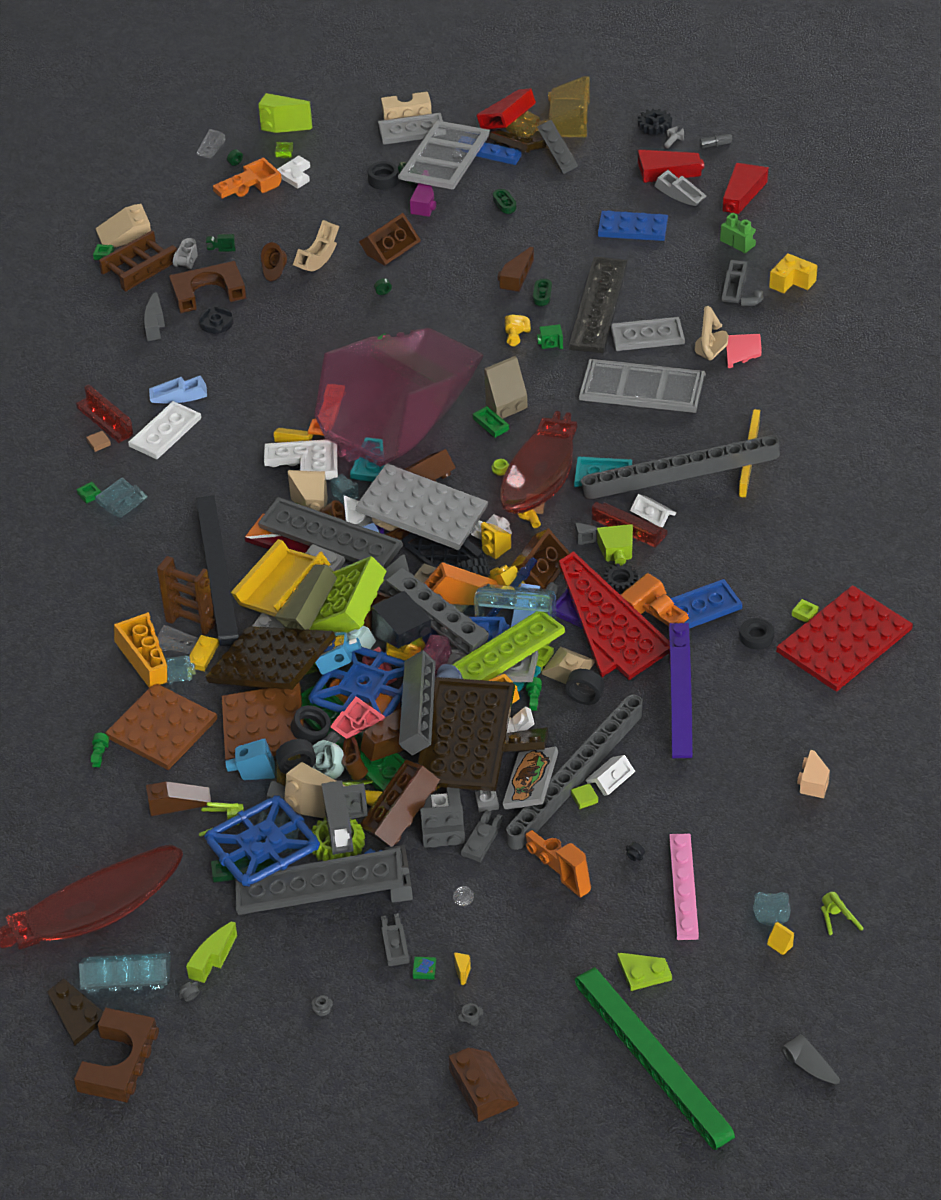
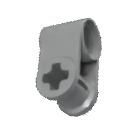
[173,238,198,269]

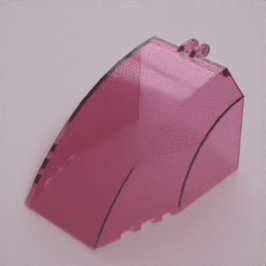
[315,328,484,467]

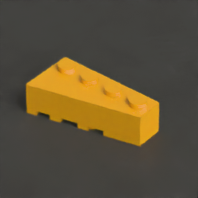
[114,612,167,688]

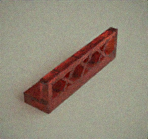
[76,384,133,443]
[592,502,668,548]

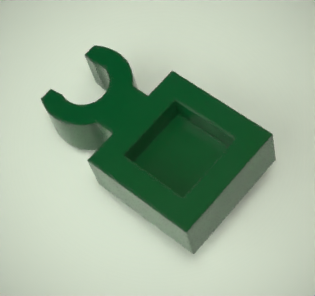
[206,234,236,252]

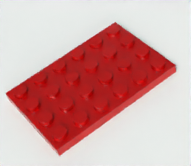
[776,585,913,692]

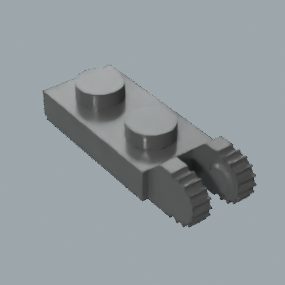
[461,810,503,862]
[381,913,409,966]

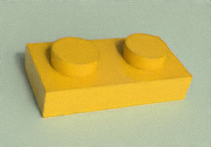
[186,635,219,672]

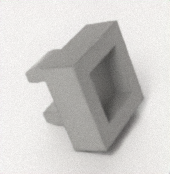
[475,790,499,812]

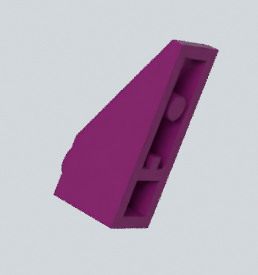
[410,171,436,217]

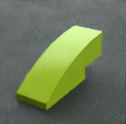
[186,921,237,983]

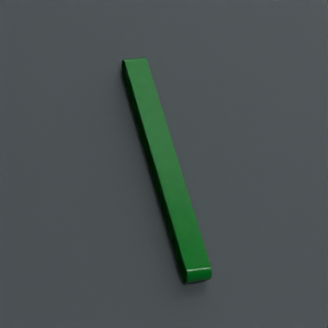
[575,967,735,1150]

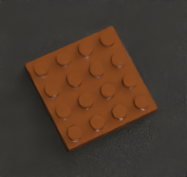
[222,683,304,760]
[105,684,218,770]

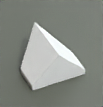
[344,496,373,527]

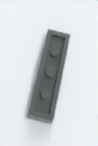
[537,120,578,174]

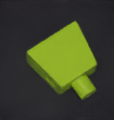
[597,524,633,566]

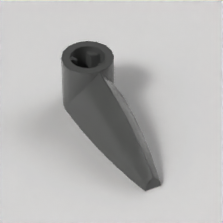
[781,1034,840,1084]

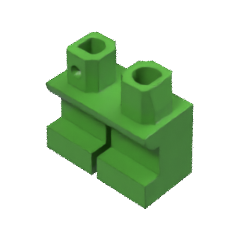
[720,213,756,253]

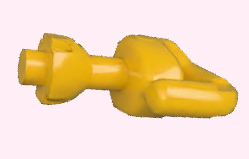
[504,315,531,346]

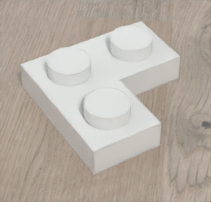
[277,156,310,189]

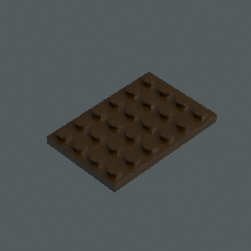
[205,626,336,690]
[418,677,515,791]

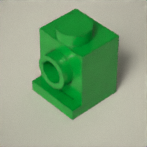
[537,324,563,349]

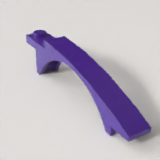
[669,623,693,758]

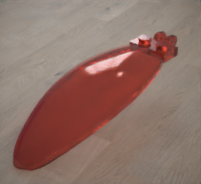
[500,411,577,514]
[0,845,183,950]

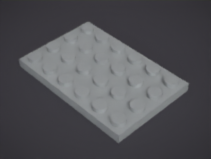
[355,463,488,550]

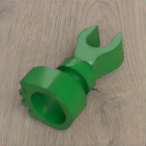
[526,677,542,711]
[91,733,109,767]

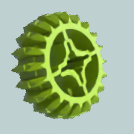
[312,817,365,861]

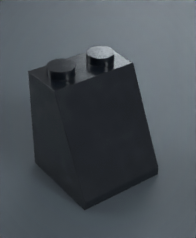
[372,590,431,648]

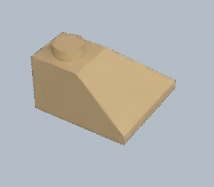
[288,470,328,512]
[542,646,595,685]

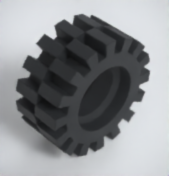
[454,558,490,577]
[604,564,638,594]

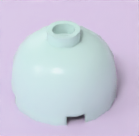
[312,740,345,780]

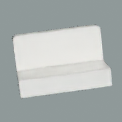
[630,494,677,528]
[586,755,635,796]

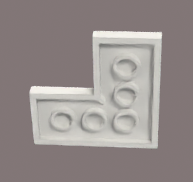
[264,439,338,480]

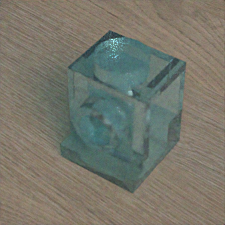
[330,474,359,505]
[166,656,196,685]

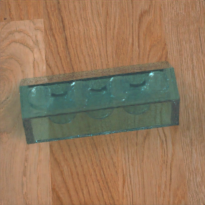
[79,953,171,993]

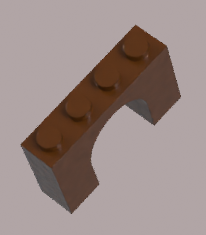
[169,261,246,313]
[74,1007,159,1103]

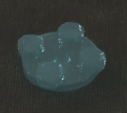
[753,892,791,926]

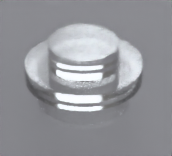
[453,886,474,906]

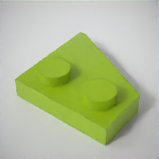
[617,953,672,991]

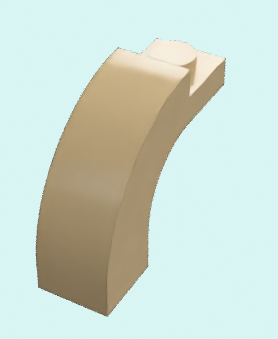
[293,220,339,271]

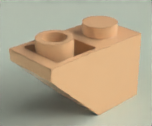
[797,750,830,798]

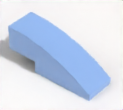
[149,376,207,404]

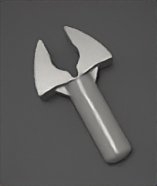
[664,126,684,149]

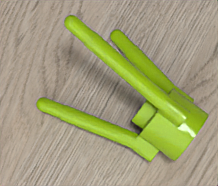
[199,802,244,837]
[821,892,863,935]

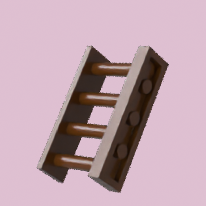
[99,230,177,291]
[157,556,216,636]

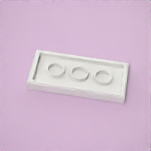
[128,401,201,459]

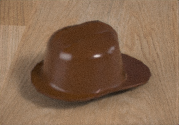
[261,242,287,281]

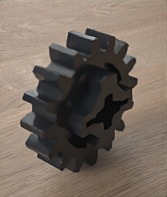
[638,108,672,135]

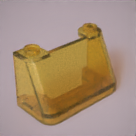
[545,76,590,137]

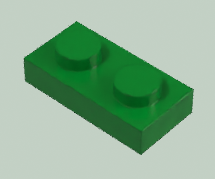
[473,406,509,438]

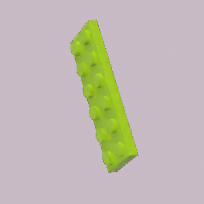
[452,609,565,681]

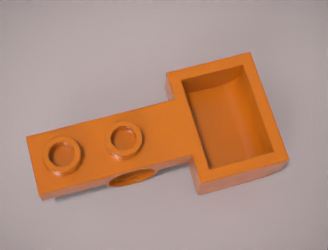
[213,157,282,199]
[620,573,689,626]
[526,830,591,898]

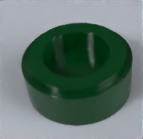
[227,149,243,166]
[374,278,392,295]

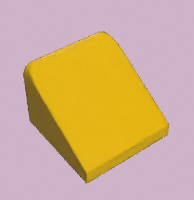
[767,922,794,955]
[454,953,471,985]

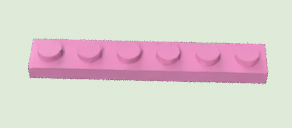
[669,834,699,940]

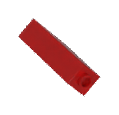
[476,88,536,129]
[638,150,704,183]
[723,163,769,214]

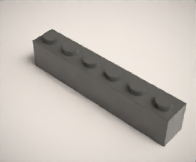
[399,650,436,755]

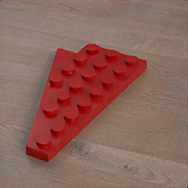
[559,551,670,680]

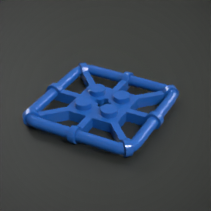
[308,646,405,717]
[204,795,320,887]

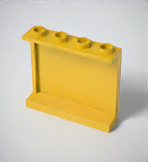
[231,539,331,617]

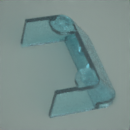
[474,584,556,620]

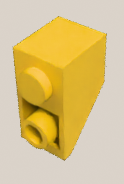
[481,522,511,560]
[487,565,525,596]

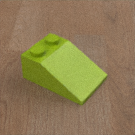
[258,93,312,133]

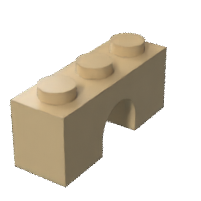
[381,92,432,120]

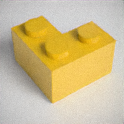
[769,253,817,293]

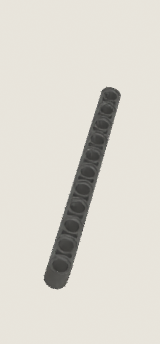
[581,435,780,499]
[506,695,642,850]

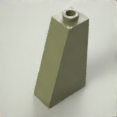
[275,564,337,630]

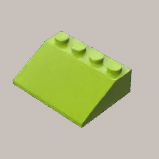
[309,556,387,632]

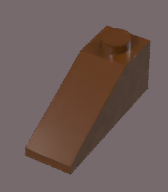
[498,247,534,292]
[146,782,211,816]

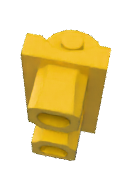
[386,642,421,661]

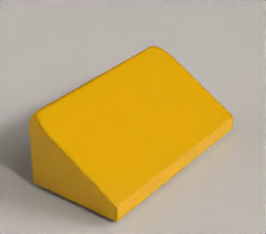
[274,428,313,443]

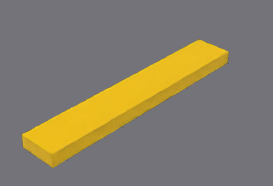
[739,409,760,498]

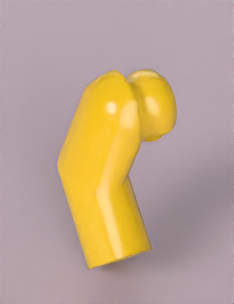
[517,506,541,528]

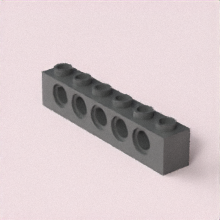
[385,568,489,655]

